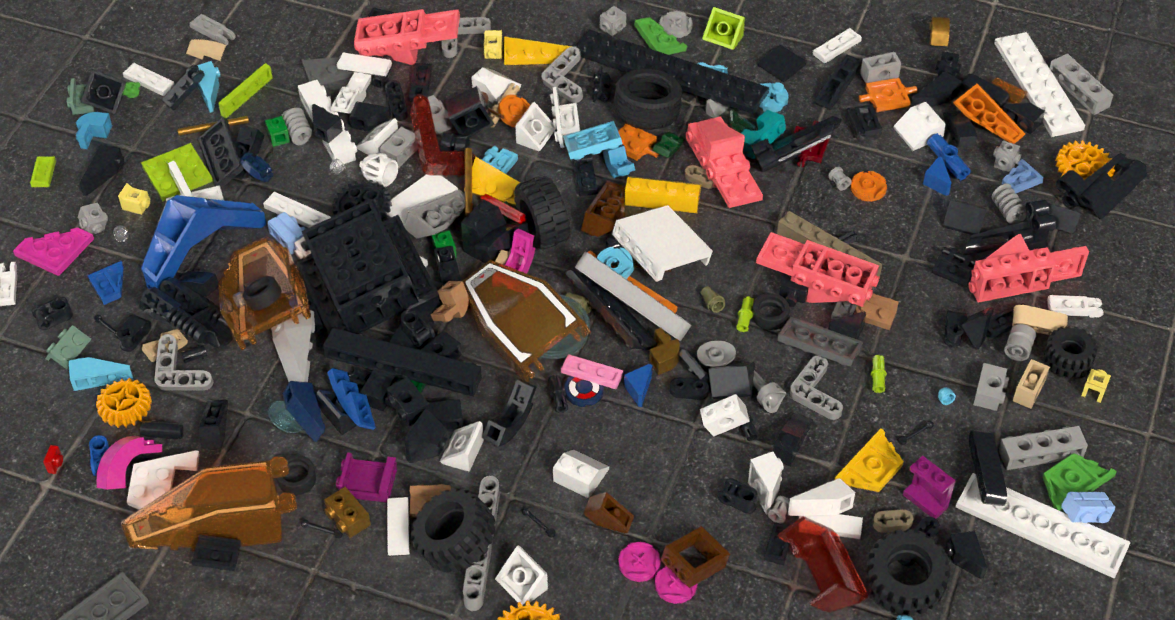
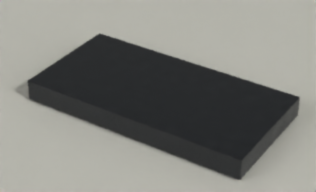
[198,117,244,188]

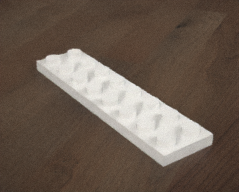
[994,32,1085,137]
[956,473,1131,578]

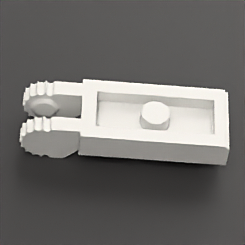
[0,262,17,306]
[1047,295,1103,318]

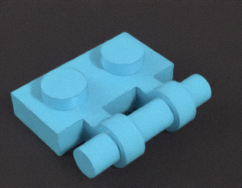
[481,146,518,174]

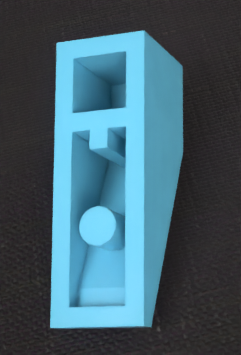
[197,61,221,113]
[69,357,134,391]

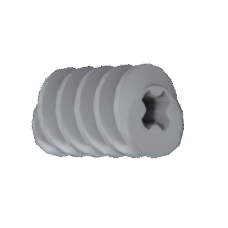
[282,107,312,145]
[992,183,1026,224]

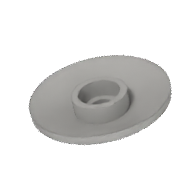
[697,341,736,367]

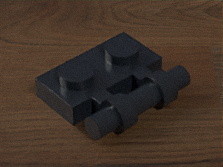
[932,247,979,287]

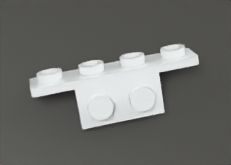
[550,87,580,148]

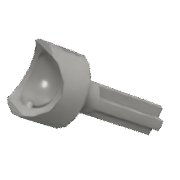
[753,370,787,413]

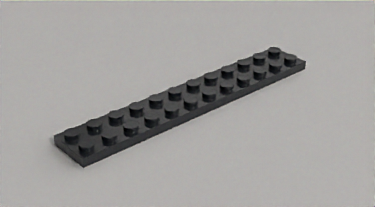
[574,29,769,114]

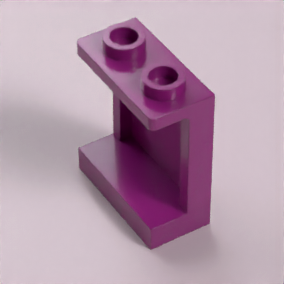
[336,452,397,503]
[903,456,955,519]

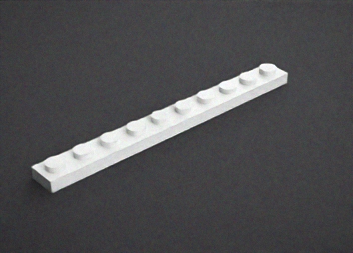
[263,192,428,273]

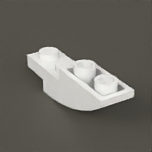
[331,72,371,113]

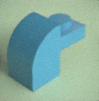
[76,112,112,149]
[602,144,635,178]

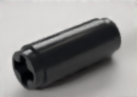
[372,55,394,88]
[140,421,184,439]

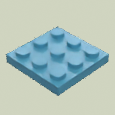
[563,121,622,160]

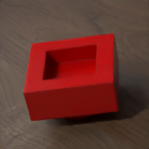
[43,445,63,474]

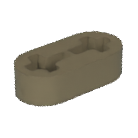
[685,165,714,189]
[873,510,913,533]

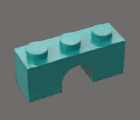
[741,110,786,159]

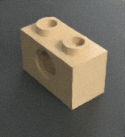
[1013,359,1050,409]

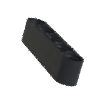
[969,430,1007,506]

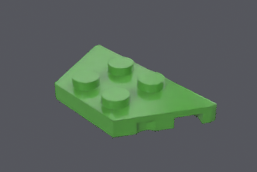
[1043,453,1117,512]

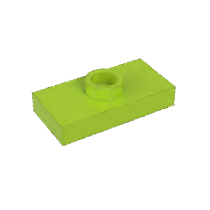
[30,157,56,187]

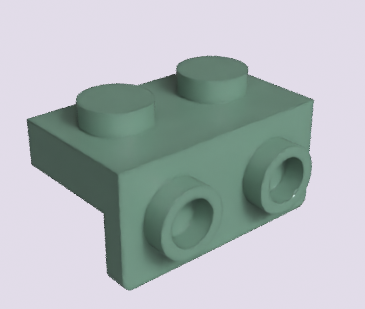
[67,78,95,115]
[46,325,91,369]

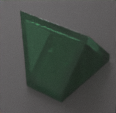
[727,110,756,133]

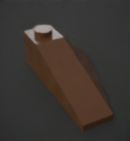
[581,180,626,237]

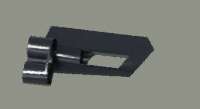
[751,116,842,172]
[1056,153,1147,220]
[960,199,1056,268]

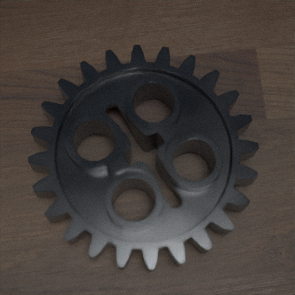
[332,180,392,222]

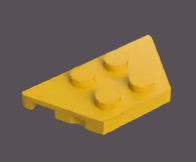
[835,428,904,492]

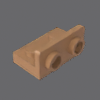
[854,293,899,330]
[410,484,452,518]

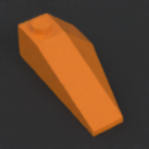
[954,84,1026,144]

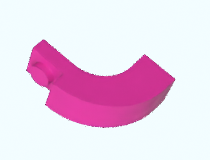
[492,229,535,290]
[97,436,162,490]

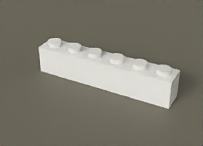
[298,80,357,167]

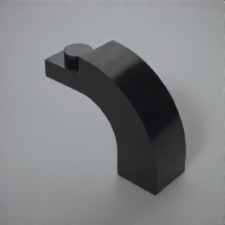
[482,379,537,447]

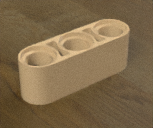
[1012,305,1068,335]

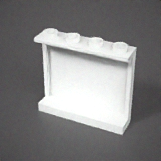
[612,205,713,281]

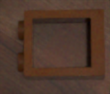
[661,526,730,588]

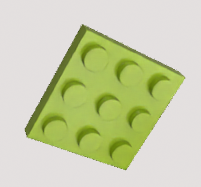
[141,143,213,202]

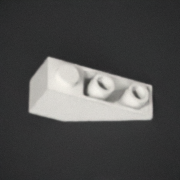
[788,478,855,516]

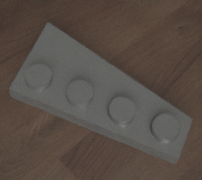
[302,56,373,85]

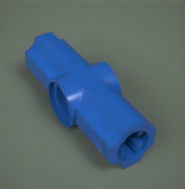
[927,133,971,180]

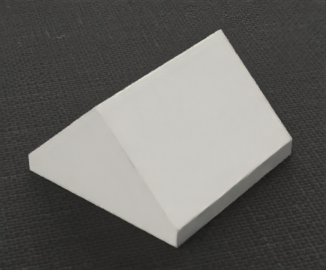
[515,102,556,151]
[356,118,398,155]
[440,421,484,471]
[495,546,548,606]

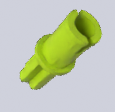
[736,296,754,332]
[871,355,887,393]

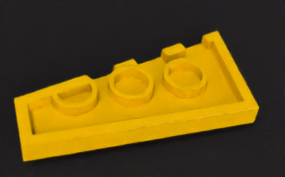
[504,37,572,65]
[464,157,520,206]

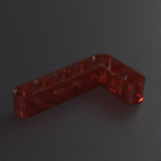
[410,95,475,176]

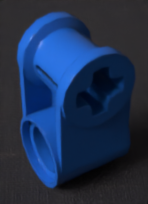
[89,435,110,476]

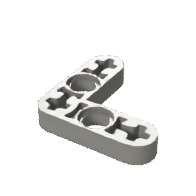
[442,17,491,58]
[542,47,583,103]
[155,334,214,390]
[790,355,843,420]

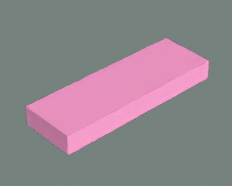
[561,354,623,389]

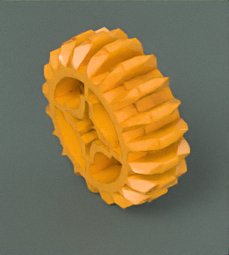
[96,378,152,428]

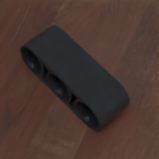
[959,74,1010,108]

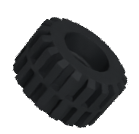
[1044,326,1098,379]

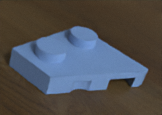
[1002,159,1043,193]

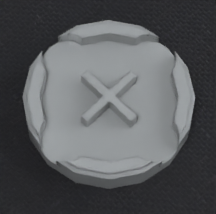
[659,11,693,38]

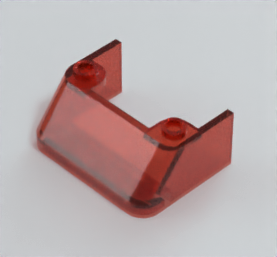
[778,516,868,613]

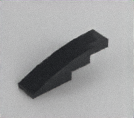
[815,54,862,110]

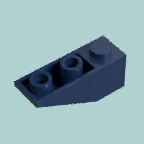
[283,381,325,442]

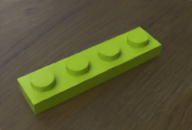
[218,63,273,118]

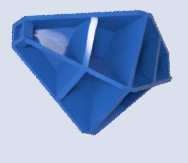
[141,195,266,289]

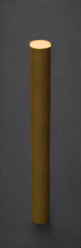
[178,116,249,136]
[465,148,472,216]

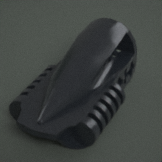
[140,278,233,348]

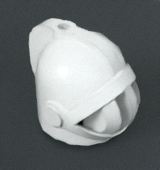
[359,153,398,187]

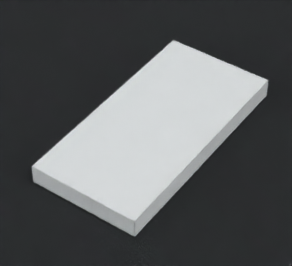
[386,170,458,225]

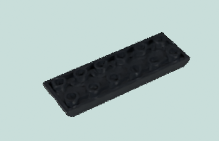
[566,270,657,350]

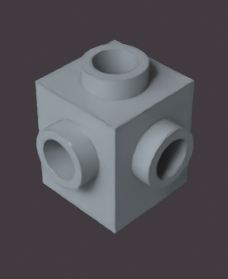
[600,6,626,36]
[993,141,1021,172]
[78,202,108,234]

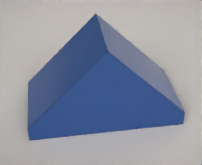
[923,157,951,196]
[624,364,653,407]

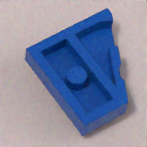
[88,261,124,305]

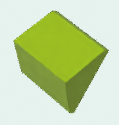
[702,7,745,50]

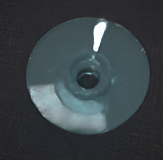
[268,401,303,433]

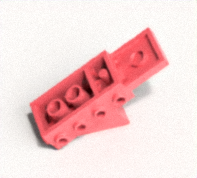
[354,9,460,65]
[686,117,763,208]
[756,232,880,307]
[969,234,1089,303]

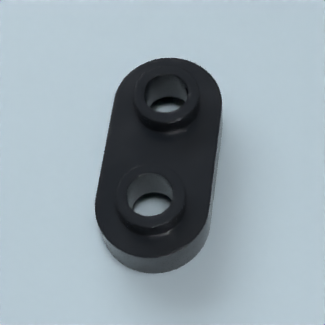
[669,377,709,400]

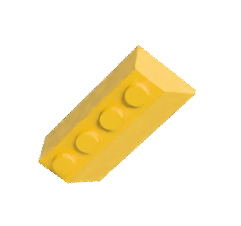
[625,176,701,213]

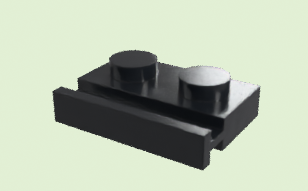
[847,104,882,138]
[192,535,242,571]

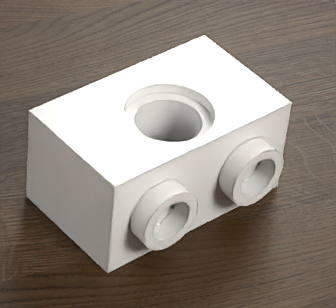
[700,394,750,437]

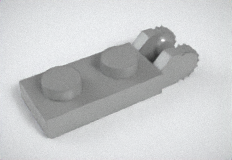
[189,14,236,45]

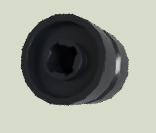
[440,132,470,158]

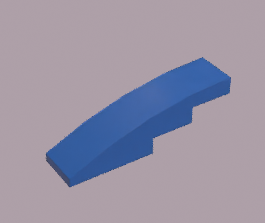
[327,368,376,430]

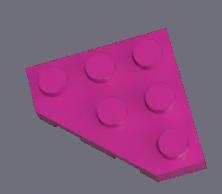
[13,228,94,276]

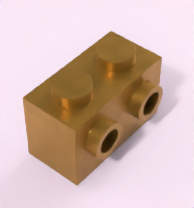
[324,487,371,538]

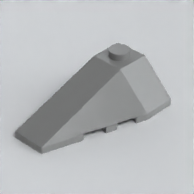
[404,190,465,238]
[271,310,315,383]

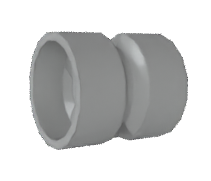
[1004,324,1036,361]

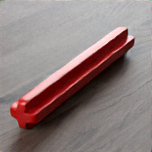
[480,194,526,224]

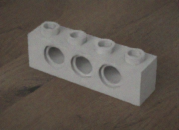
[1050,53,1113,115]
[998,426,1088,470]

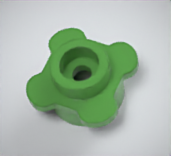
[123,82,141,98]

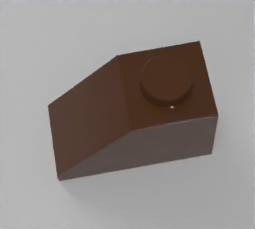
[583,492,634,533]

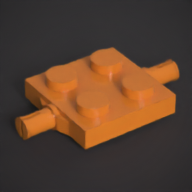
[858,78,917,112]
[618,124,659,161]

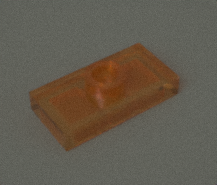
[991,77,1027,104]

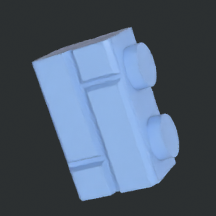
[267,212,306,255]
[1062,492,1115,523]

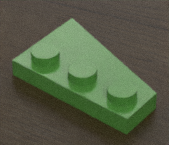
[634,17,687,55]

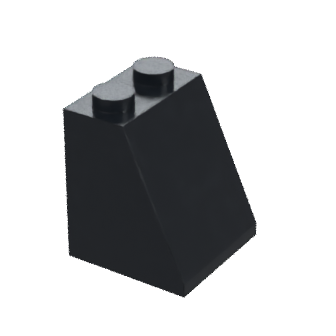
[446,86,495,137]
[461,199,510,264]

